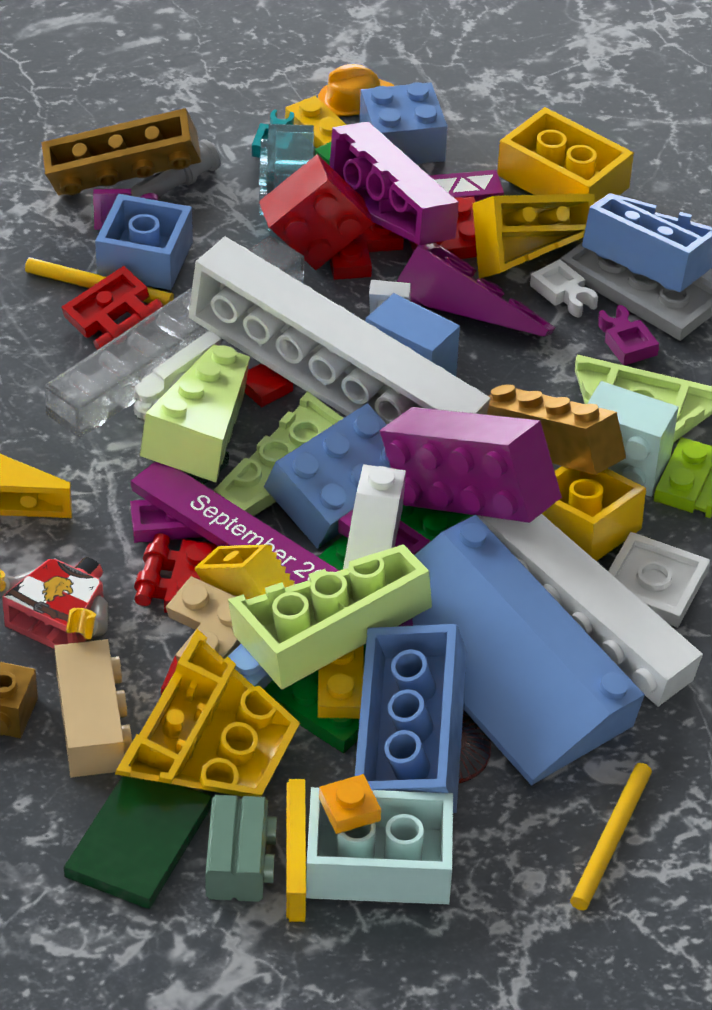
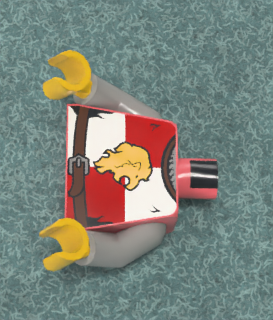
[0,557,109,649]

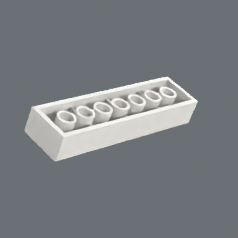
[188,236,491,425]

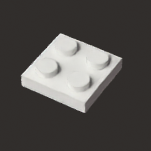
[608,532,710,628]

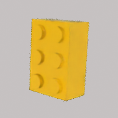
[497,107,634,203]

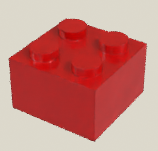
[259,154,374,270]

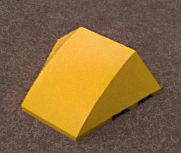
[115,629,300,797]

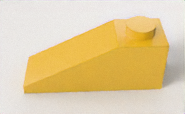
[0,454,72,518]

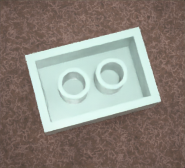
[306,787,453,905]

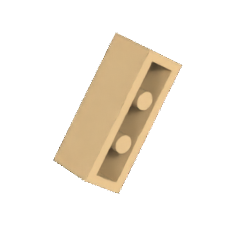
[54,639,132,778]

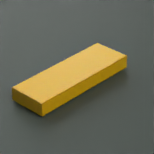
[286,779,306,922]

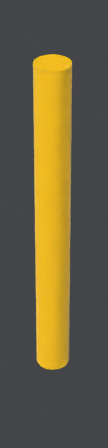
[25,257,174,308]
[570,763,652,910]

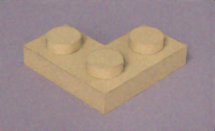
[166,576,241,662]

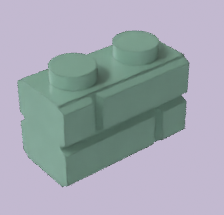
[205,795,277,902]

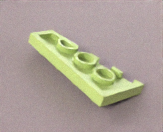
[214,391,343,516]

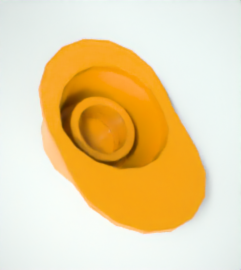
[318,64,394,117]

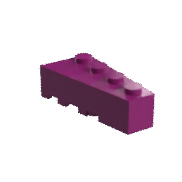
[330,122,459,245]

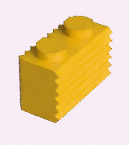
[195,545,295,600]

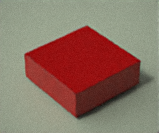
[245,363,293,408]

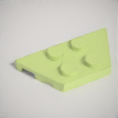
[575,354,712,443]

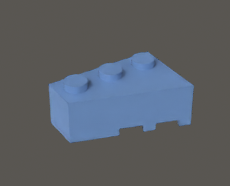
[582,193,712,292]

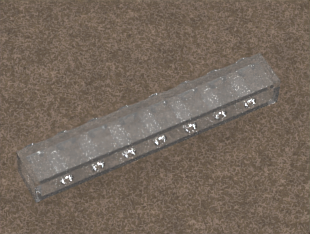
[44,235,304,438]

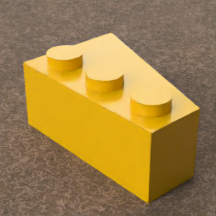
[472,194,595,278]

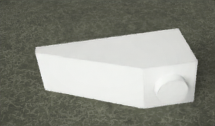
[343,464,406,569]

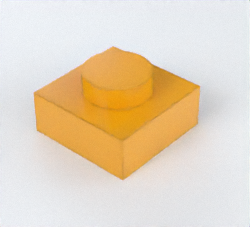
[319,774,381,834]

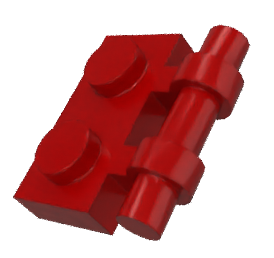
[62,266,165,354]
[134,533,218,613]

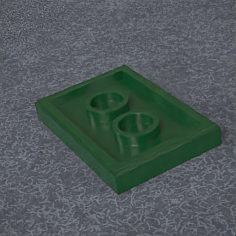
[64,776,212,909]

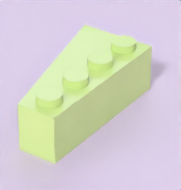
[140,344,250,482]
[228,544,432,690]

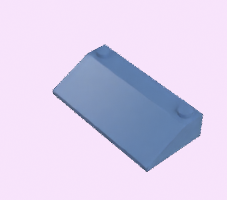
[413,515,645,786]

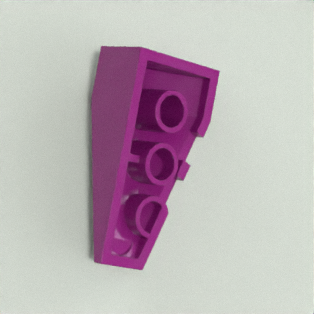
[396,243,556,337]

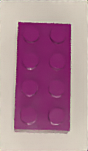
[379,407,562,523]

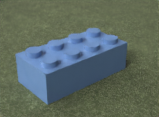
[355,624,467,813]

